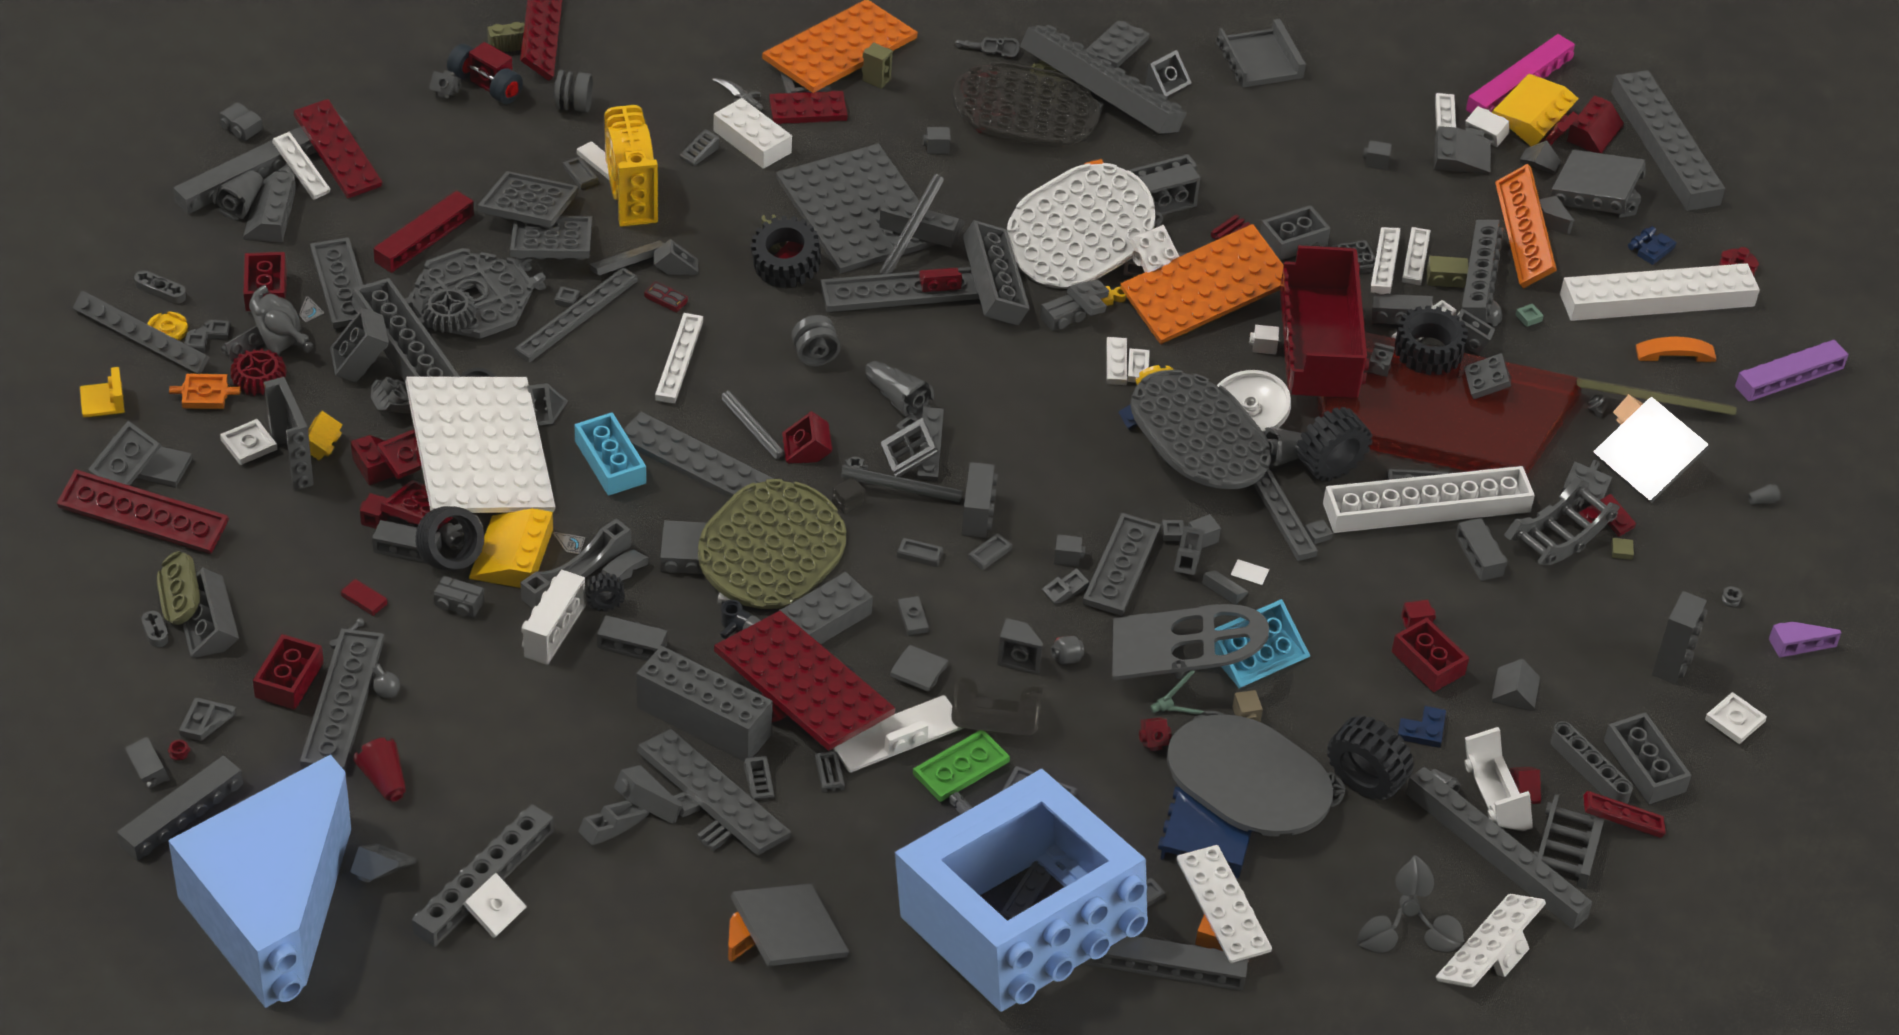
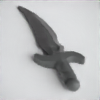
[712,78,763,111]

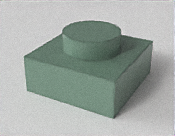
[1515,304,1544,327]

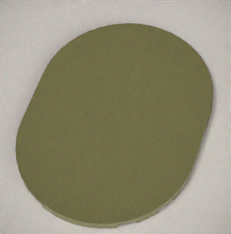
[698,479,846,609]

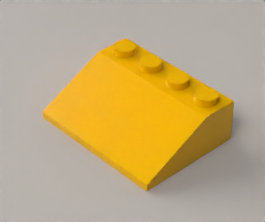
[1492,74,1579,146]
[469,508,553,588]

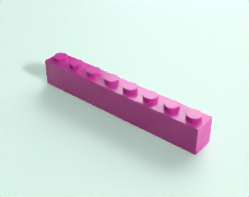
[1466,34,1575,114]

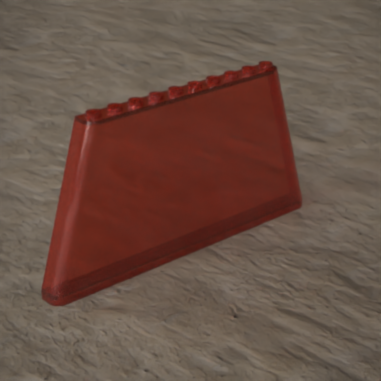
[1317,332,1582,476]

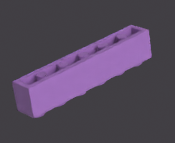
[1735,340,1849,402]

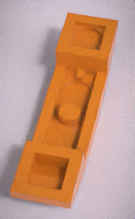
[1636,337,1716,362]

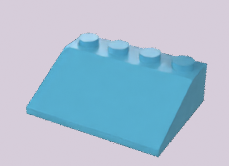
[1215,599,1310,688]

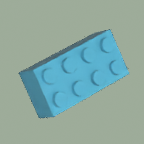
[575,412,646,496]

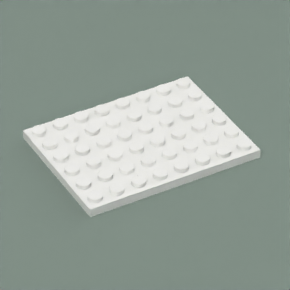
[405,377,555,513]

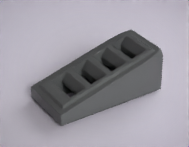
[680,130,719,166]
[744,756,775,800]

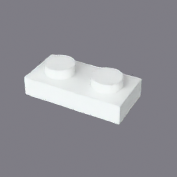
[1128,348,1149,382]

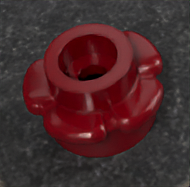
[168,740,191,760]

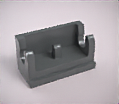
[125,737,170,788]

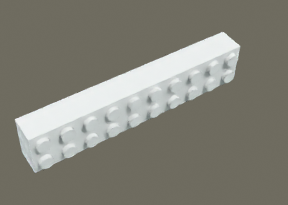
[1560,263,1760,321]
[1323,466,1535,533]

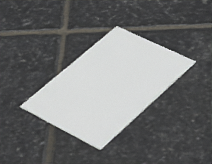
[1231,559,1269,585]

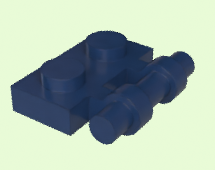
[1628,226,1676,265]

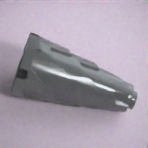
[865,361,934,417]

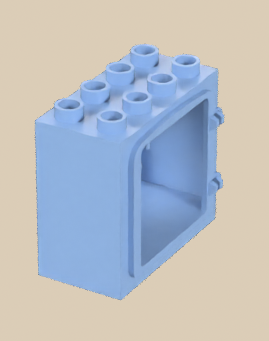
[895,769,1148,1012]

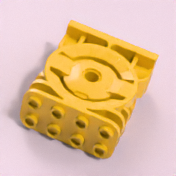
[604,105,658,227]

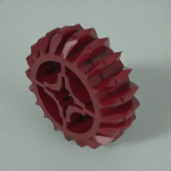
[230,348,286,396]

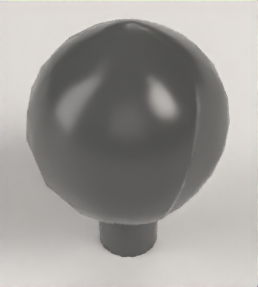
[372,664,400,698]

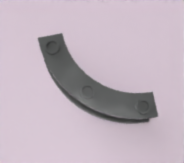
[1504,476,1620,565]

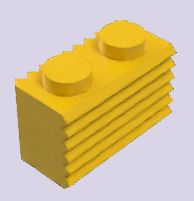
[308,411,343,460]

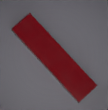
[1583,791,1666,838]

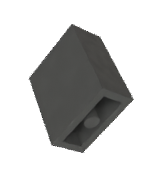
[660,520,706,574]

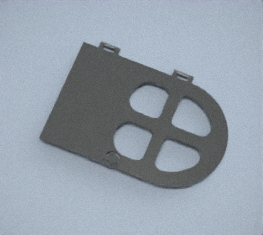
[1112,604,1269,680]

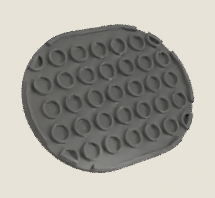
[1131,370,1271,489]
[1167,715,1333,836]

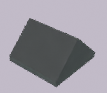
[1146,50,1192,97]
[1491,659,1540,711]

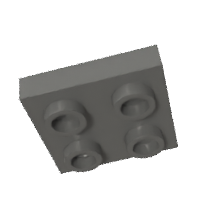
[1464,353,1511,400]

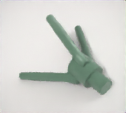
[1150,670,1204,715]

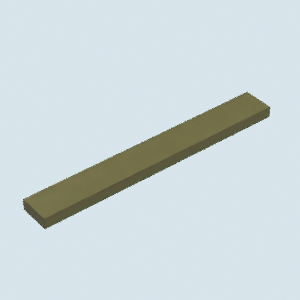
[1576,378,1737,415]

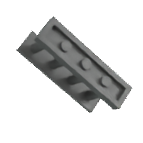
[1534,795,1604,889]

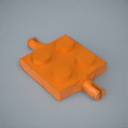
[169,374,241,409]

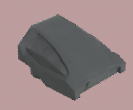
[371,377,411,413]

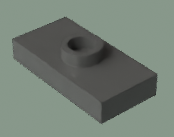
[898,596,929,635]

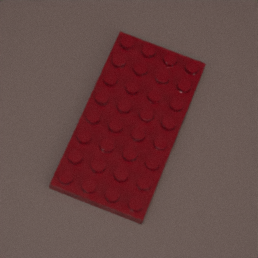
[714,611,895,751]

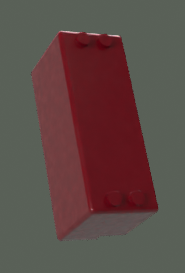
[1280,245,1369,398]

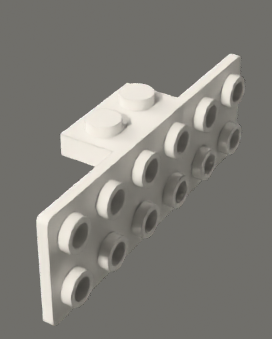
[833,695,965,773]
[1177,845,1272,963]
[1436,894,1546,987]

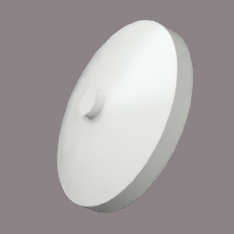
[1217,370,1291,432]

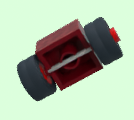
[447,42,523,104]

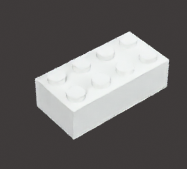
[713,98,792,169]
[521,569,586,665]

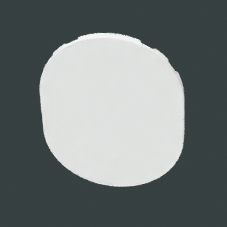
[1007,163,1155,289]

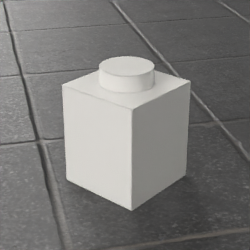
[1249,325,1279,355]

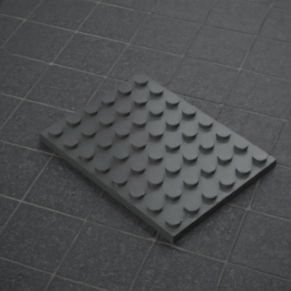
[776,144,939,273]

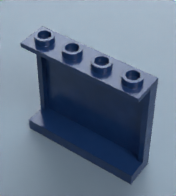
[1158,786,1252,879]

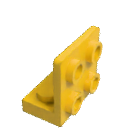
[80,367,125,417]

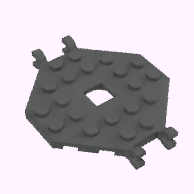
[405,248,546,339]

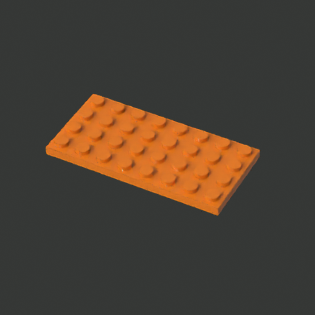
[762,0,918,93]
[1120,224,1284,345]

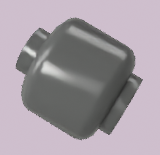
[1051,636,1084,665]

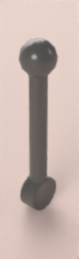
[329,618,364,649]

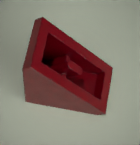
[1509,767,1541,804]

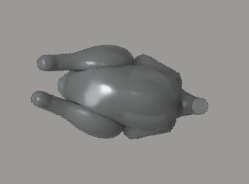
[249,285,314,356]

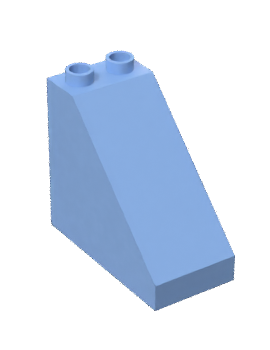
[168,755,351,1008]

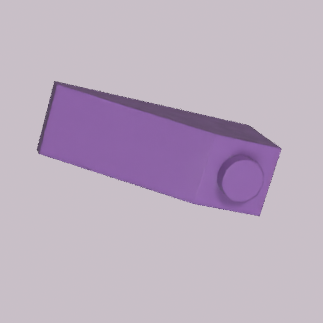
[1769,622,1841,658]

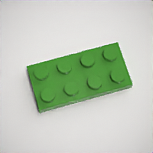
[913,729,1010,802]

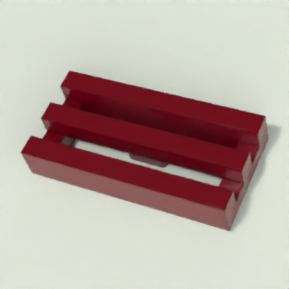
[1211,214,1250,240]

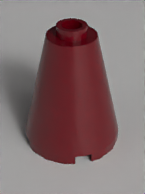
[353,737,406,802]

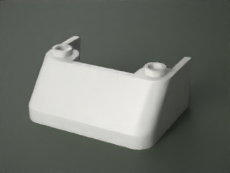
[1464,727,1533,831]

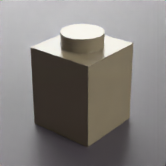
[1232,690,1263,722]

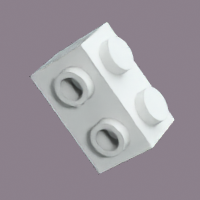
[1465,106,1509,147]

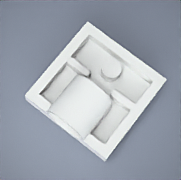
[1129,225,1179,273]

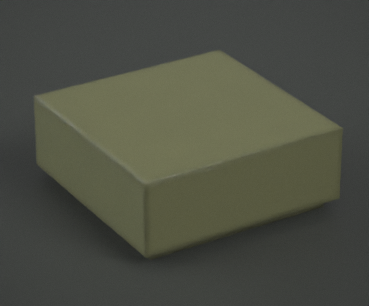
[1611,538,1634,560]

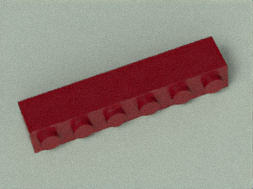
[373,190,474,273]

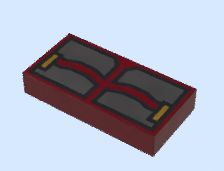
[644,281,688,313]

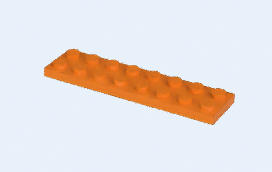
[1495,164,1557,289]

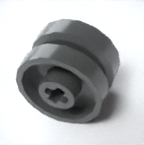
[792,315,841,366]

